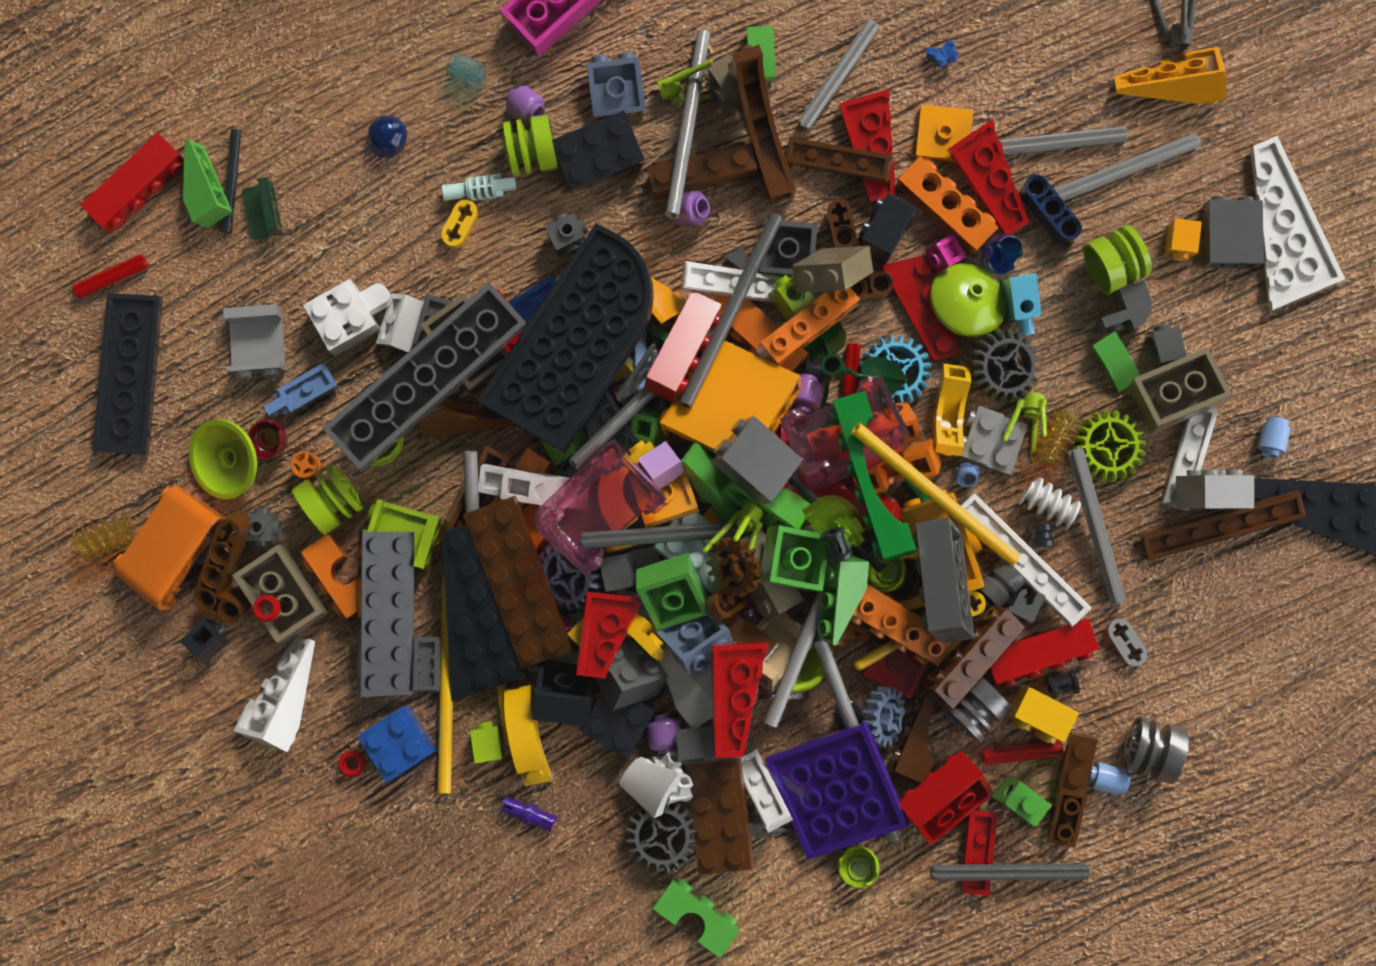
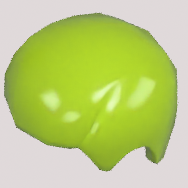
[868,556,908,593]
[838,846,880,889]

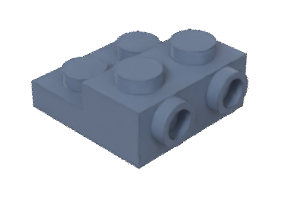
[587,52,646,117]
[654,614,734,674]

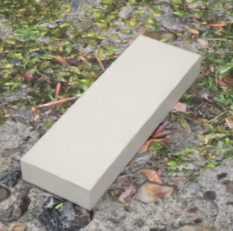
[741,749,793,833]

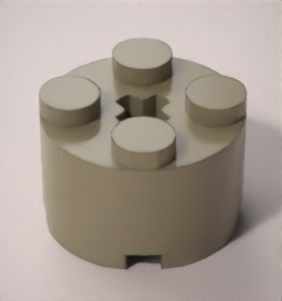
[702,52,739,117]

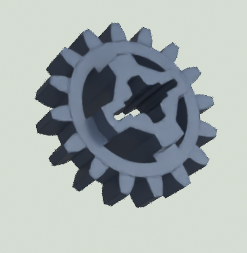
[862,686,907,747]

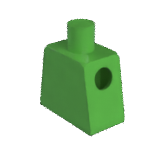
[992,774,1052,828]

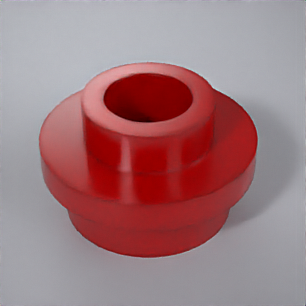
[253,595,281,622]
[338,750,366,778]

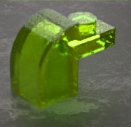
[802,495,865,547]

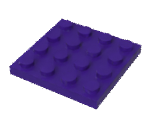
[765,721,909,859]

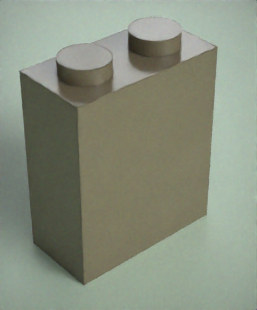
[792,246,873,292]

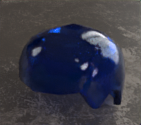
[367,115,408,158]
[981,234,1023,275]

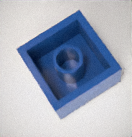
[357,705,437,782]

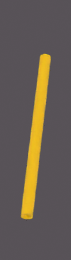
[851,423,1020,565]
[437,575,453,793]

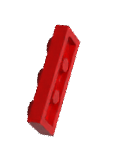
[960,810,998,896]

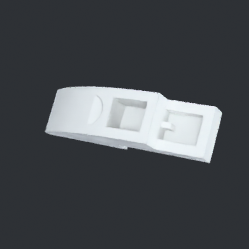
[478,464,592,510]

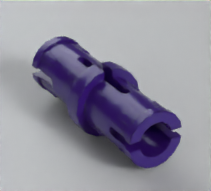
[500,796,557,832]

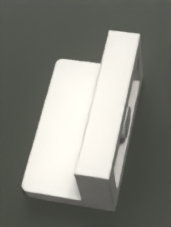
[376,293,424,353]

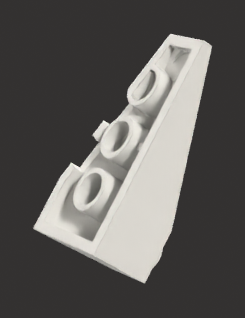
[233,636,315,752]

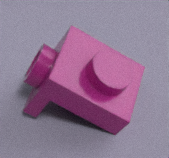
[925,234,967,273]

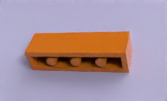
[713,295,809,372]

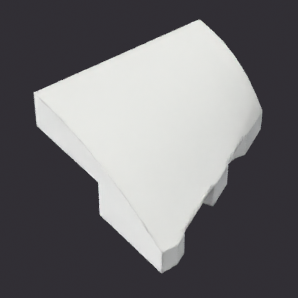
[619,757,683,818]

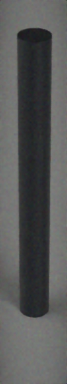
[221,129,242,234]

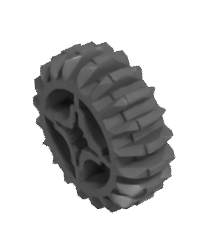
[969,329,1042,402]
[626,801,697,873]

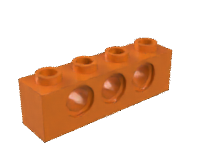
[895,156,998,256]
[756,288,860,366]

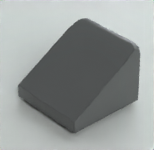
[724,249,748,270]

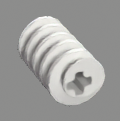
[1018,477,1081,531]

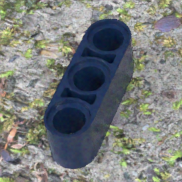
[1020,175,1082,246]

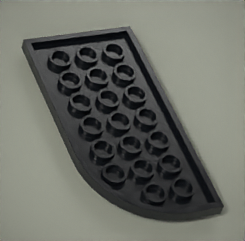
[477,223,654,453]

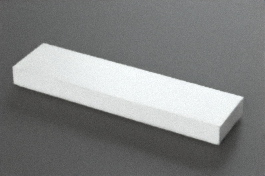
[1161,408,1219,512]

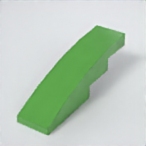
[681,443,760,539]

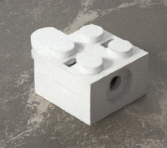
[303,279,392,356]

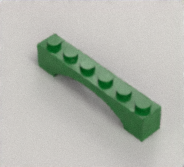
[829,391,916,563]

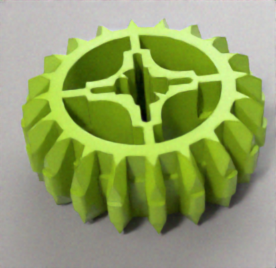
[1072,410,1146,483]

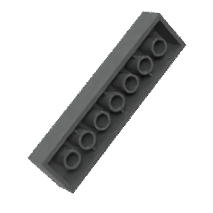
[322,282,526,472]

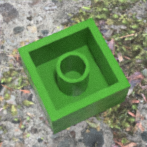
[759,525,829,592]
[636,553,708,631]

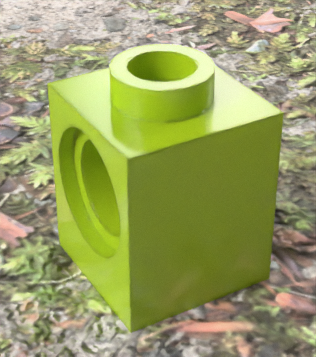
[768,275,815,320]
[470,721,505,763]

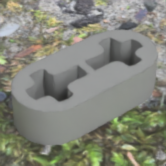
[1105,619,1147,666]

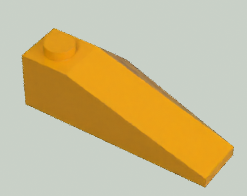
[1114,47,1227,104]
[650,277,686,331]

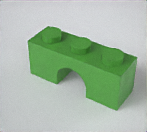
[653,878,740,958]

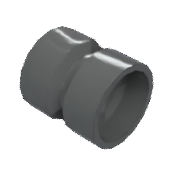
[976,559,1026,607]

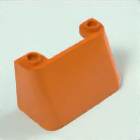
[112,485,225,611]

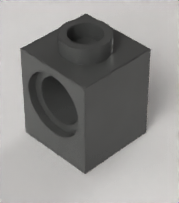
[1146,324,1187,367]

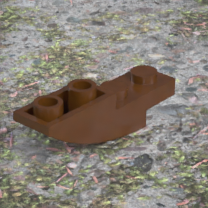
[1047,732,1098,848]

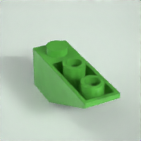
[818,556,869,645]

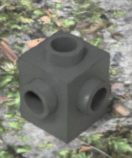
[545,213,589,256]
[246,508,282,547]

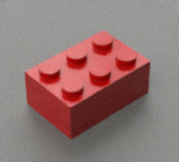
[900,750,994,846]

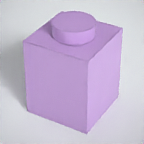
[638,441,684,491]

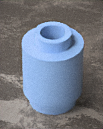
[1258,417,1290,458]
[1088,762,1131,795]

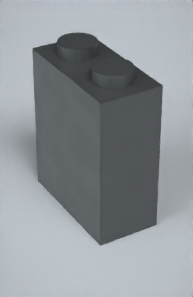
[1202,196,1264,269]
[711,416,803,505]

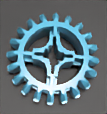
[859,335,931,406]

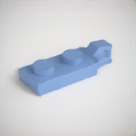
[263,363,338,418]

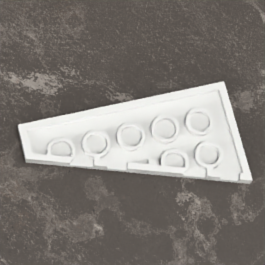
[1250,136,1345,312]

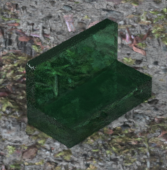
[242,177,283,240]

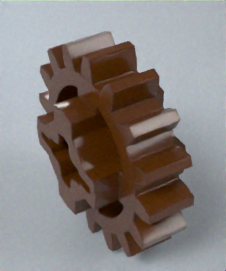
[706,536,763,598]

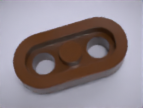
[706,589,748,621]

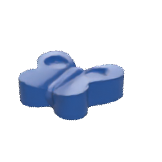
[926,41,958,67]

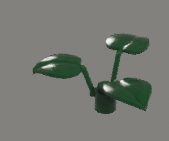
[791,322,907,437]

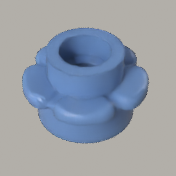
[953,463,980,487]

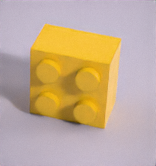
[1007,686,1079,745]

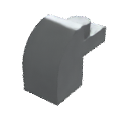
[1096,281,1152,334]

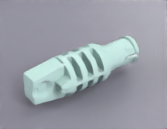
[442,173,517,201]

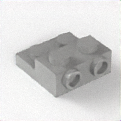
[959,406,1028,476]

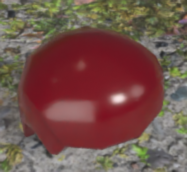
[247,419,288,460]

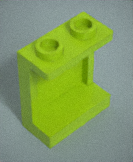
[363,499,443,570]

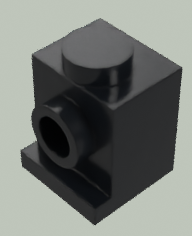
[180,618,229,667]

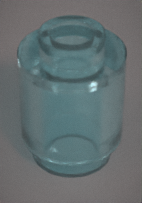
[446,53,488,88]

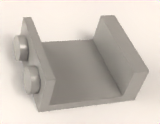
[223,304,286,379]

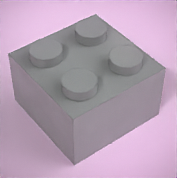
[1176,470,1254,508]

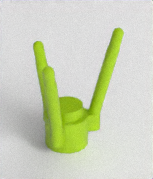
[657,60,713,105]
[1002,392,1047,462]
[703,503,763,553]

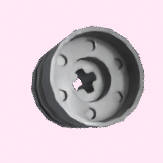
[939,677,1013,744]
[1123,716,1189,784]

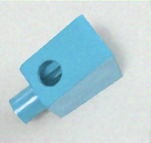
[999,273,1041,335]

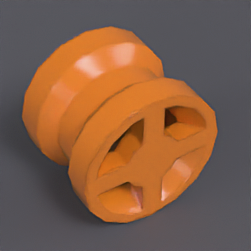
[291,451,322,480]

